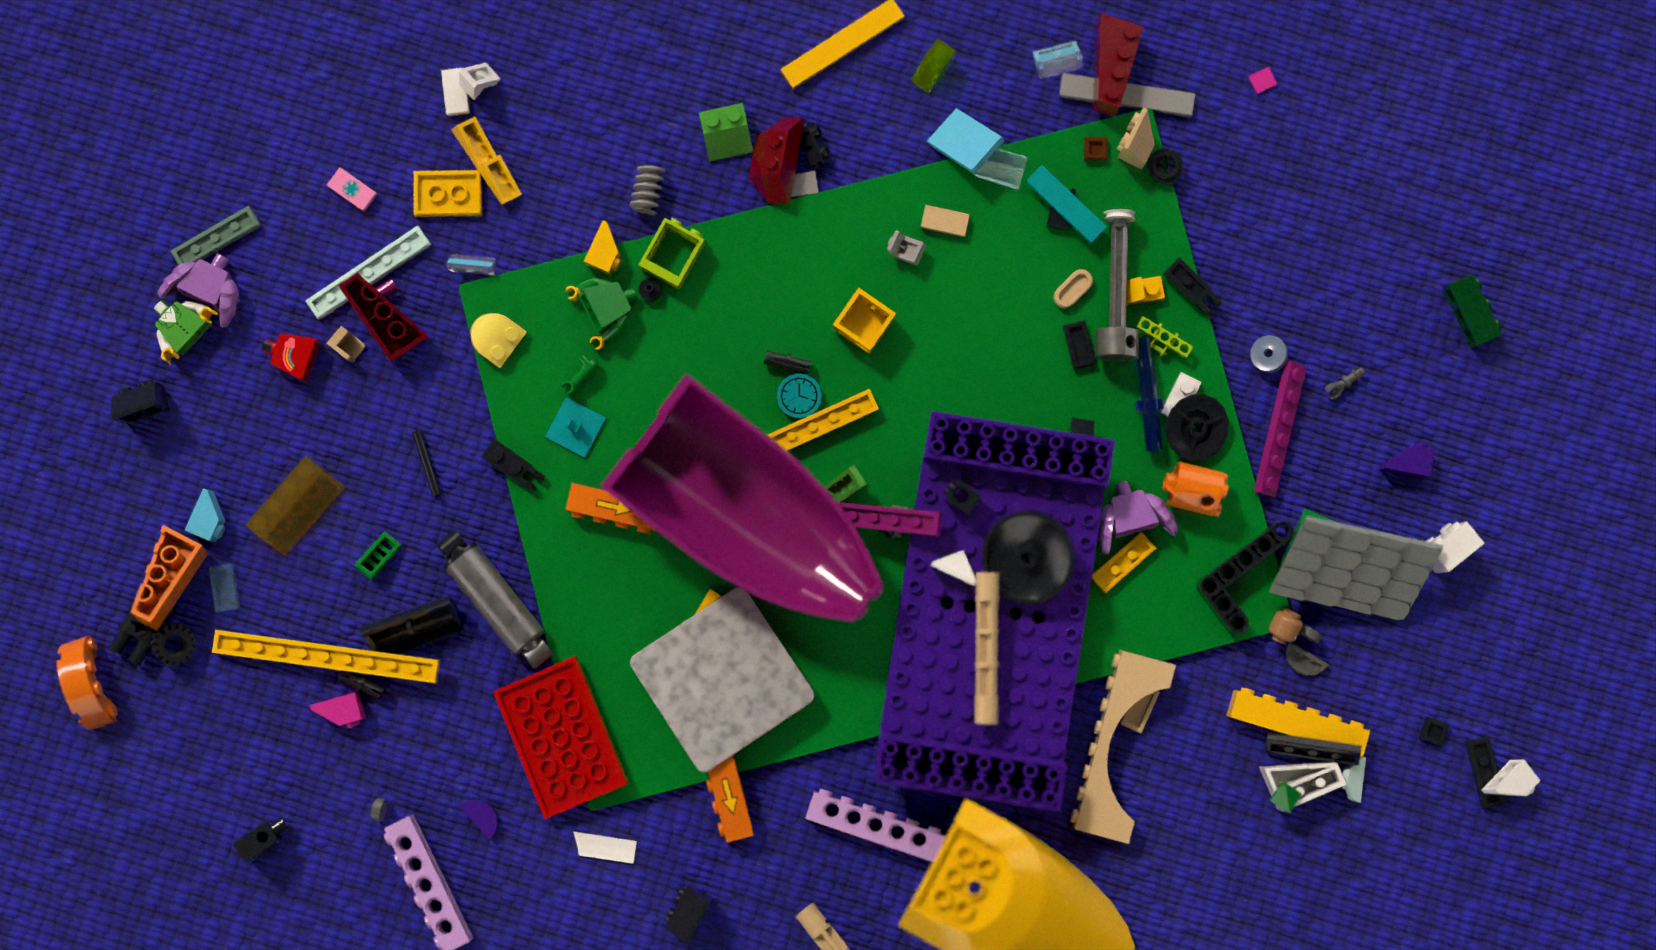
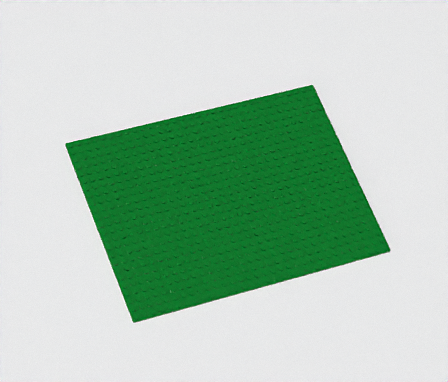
[459,108,1290,811]

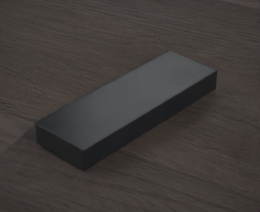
[1465,736,1506,809]

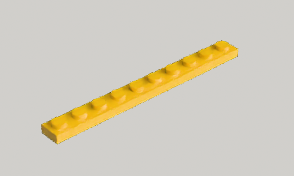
[212,630,440,683]

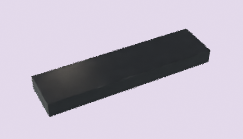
[1266,732,1362,765]

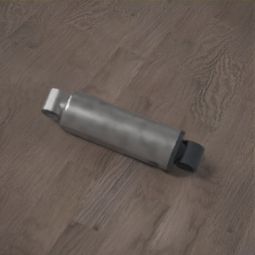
[436,530,553,669]

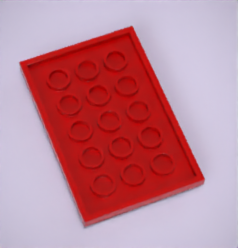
[493,656,629,819]

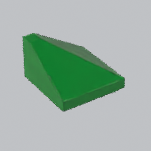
[1269,781,1302,813]

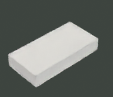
[441,68,470,116]

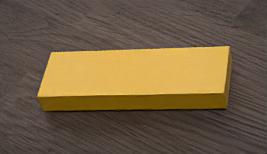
[1091,532,1157,594]

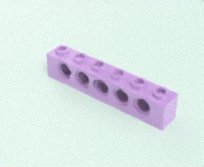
[805,789,945,862]
[384,814,473,950]

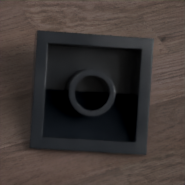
[111,380,170,424]
[664,884,712,944]

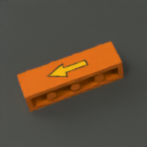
[565,483,657,534]
[706,754,754,842]

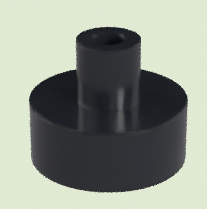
[639,278,662,302]

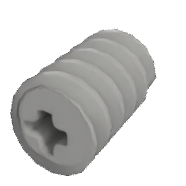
[629,165,665,215]

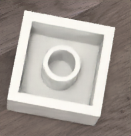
[1426,522,1484,573]

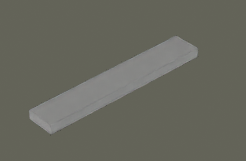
[1059,73,1195,117]

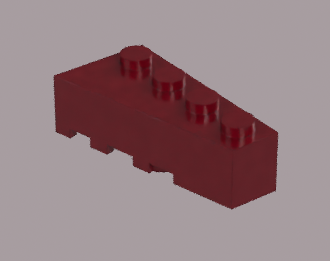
[1093,13,1144,117]

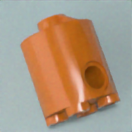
[1162,462,1228,517]

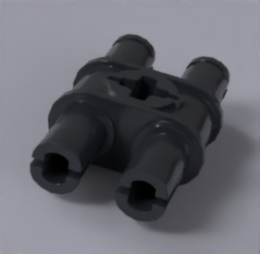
[109,605,177,666]

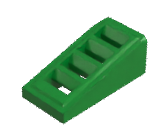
[354,531,402,582]

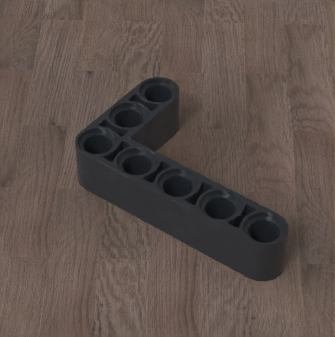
[1196,521,1294,633]

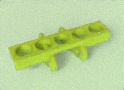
[1136,316,1193,358]

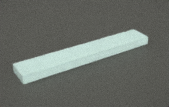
[306,226,431,320]

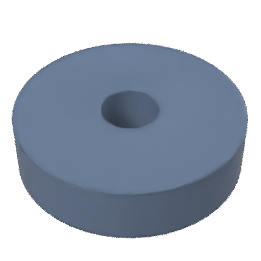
[1250,335,1288,373]

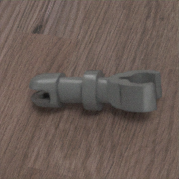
[1325,367,1365,399]

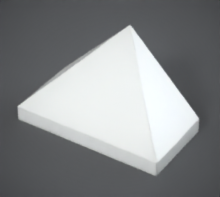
[931,551,976,585]

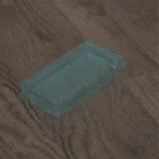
[209,564,240,613]

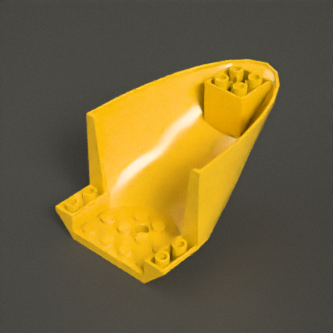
[898,799,1135,950]

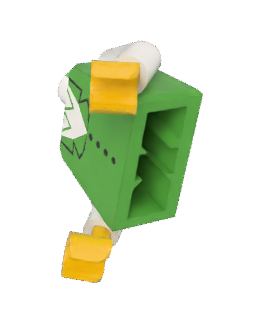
[154,300,218,365]

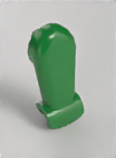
[561,355,598,396]

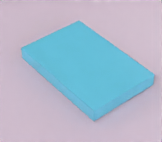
[927,108,1004,174]

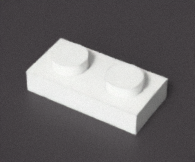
[1160,372,1201,417]

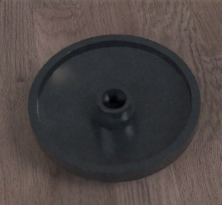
[982,510,1075,604]

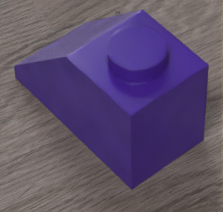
[1379,443,1435,478]

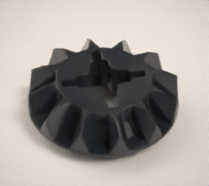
[1147,148,1183,185]

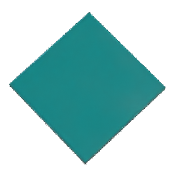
[545,397,606,458]

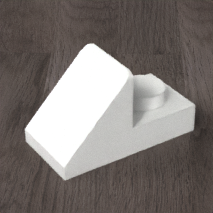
[459,63,501,100]

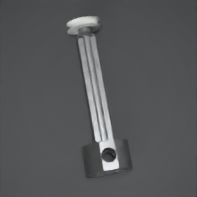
[1095,209,1139,361]

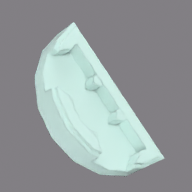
[1342,757,1366,803]

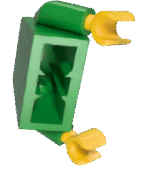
[566,278,637,350]

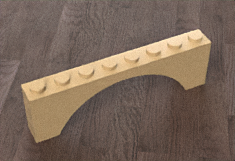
[1070,650,1176,844]

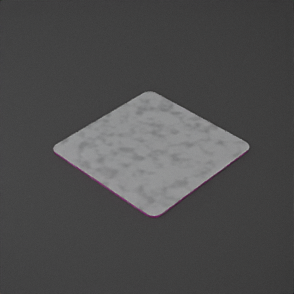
[630,587,814,772]

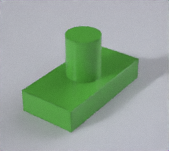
[824,465,866,503]

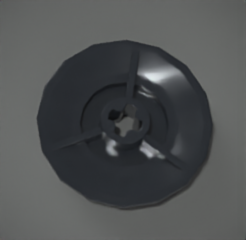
[1165,394,1229,461]

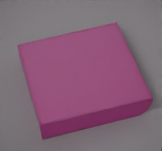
[1248,67,1277,94]

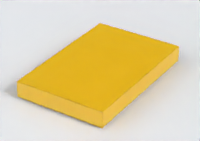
[414,170,482,217]

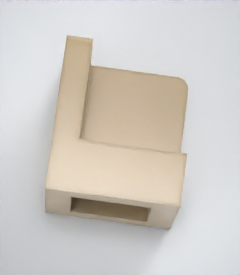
[327,326,366,363]

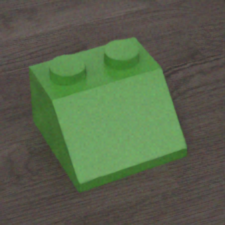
[699,103,753,162]

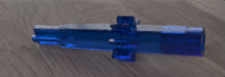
[1135,337,1164,452]

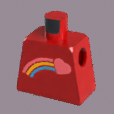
[262,334,321,382]

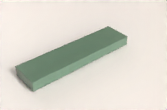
[171,206,261,265]

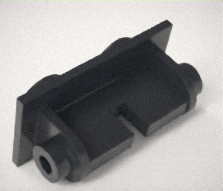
[801,122,832,170]

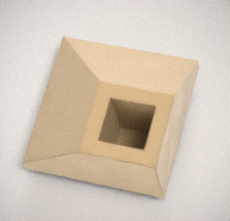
[1117,107,1155,170]

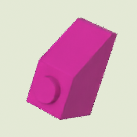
[310,692,366,728]

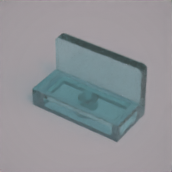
[975,148,1027,189]

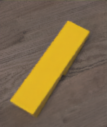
[451,117,522,205]

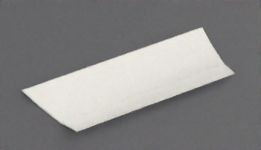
[574,832,637,863]

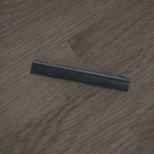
[412,430,441,497]

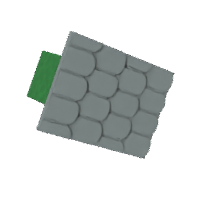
[1269,508,1444,620]

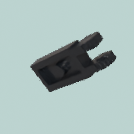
[1162,257,1222,317]
[481,439,545,492]

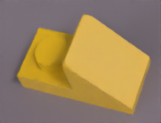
[1126,276,1165,305]

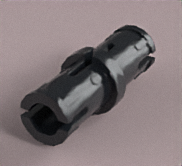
[764,350,811,375]
[339,671,386,701]

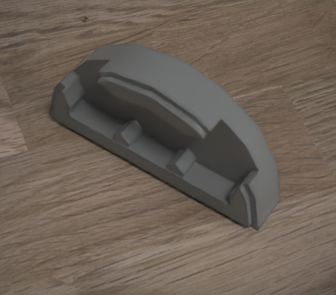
[1285,642,1329,676]

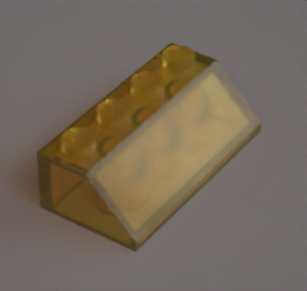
[245,456,345,556]

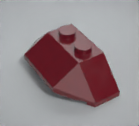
[749,117,805,205]

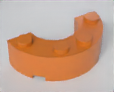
[57,635,118,730]

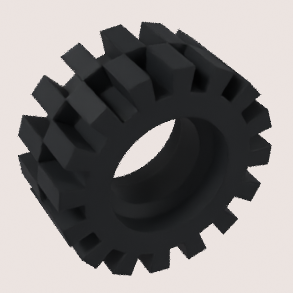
[150,622,197,666]

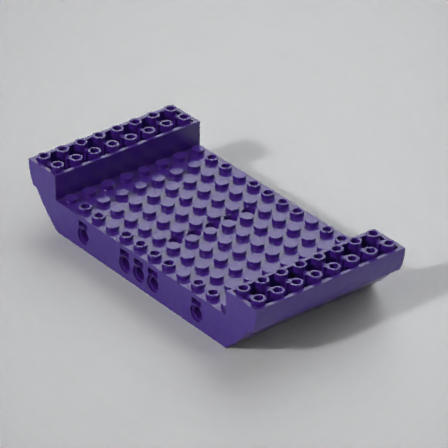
[873,411,1115,811]

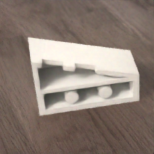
[1259,761,1346,811]

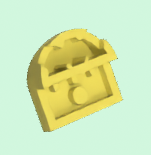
[470,313,526,368]

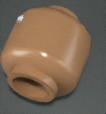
[1268,608,1303,644]

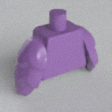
[157,254,239,327]
[1097,481,1178,554]

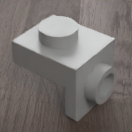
[887,230,927,266]

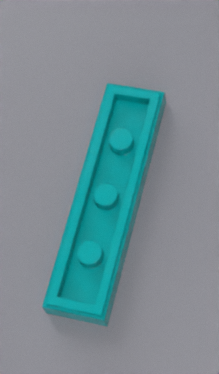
[1026,165,1107,244]

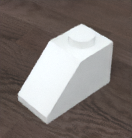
[1482,760,1540,796]

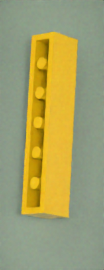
[1226,687,1370,757]

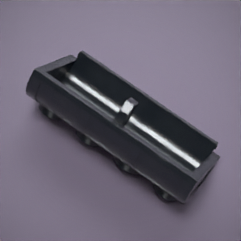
[361,595,465,655]

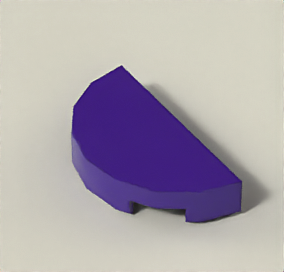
[460,800,498,840]

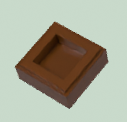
[1084,137,1107,161]

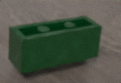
[1442,274,1502,349]

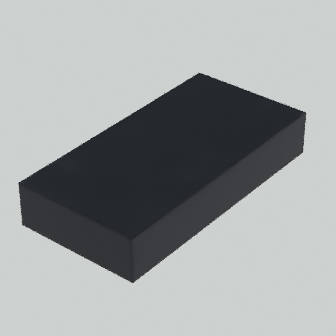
[1062,320,1096,370]

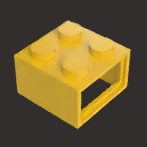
[832,288,896,354]

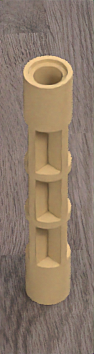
[975,573,999,724]
[796,903,850,950]

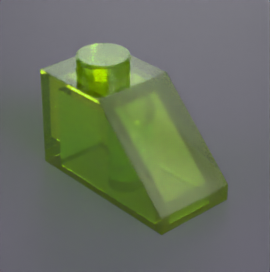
[911,38,956,93]

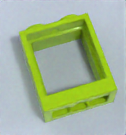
[638,218,706,290]

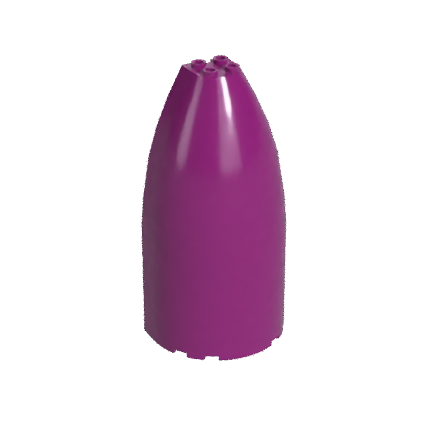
[600,374,883,622]

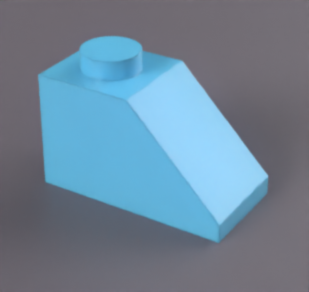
[185,488,225,542]

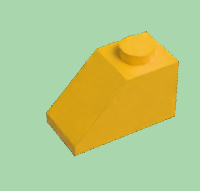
[584,221,621,276]

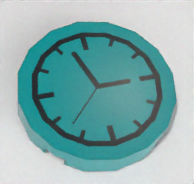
[777,373,822,419]

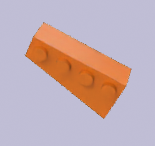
[131,525,208,631]

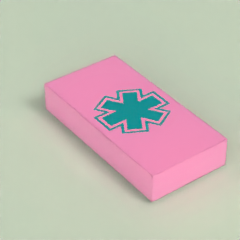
[327,167,377,212]

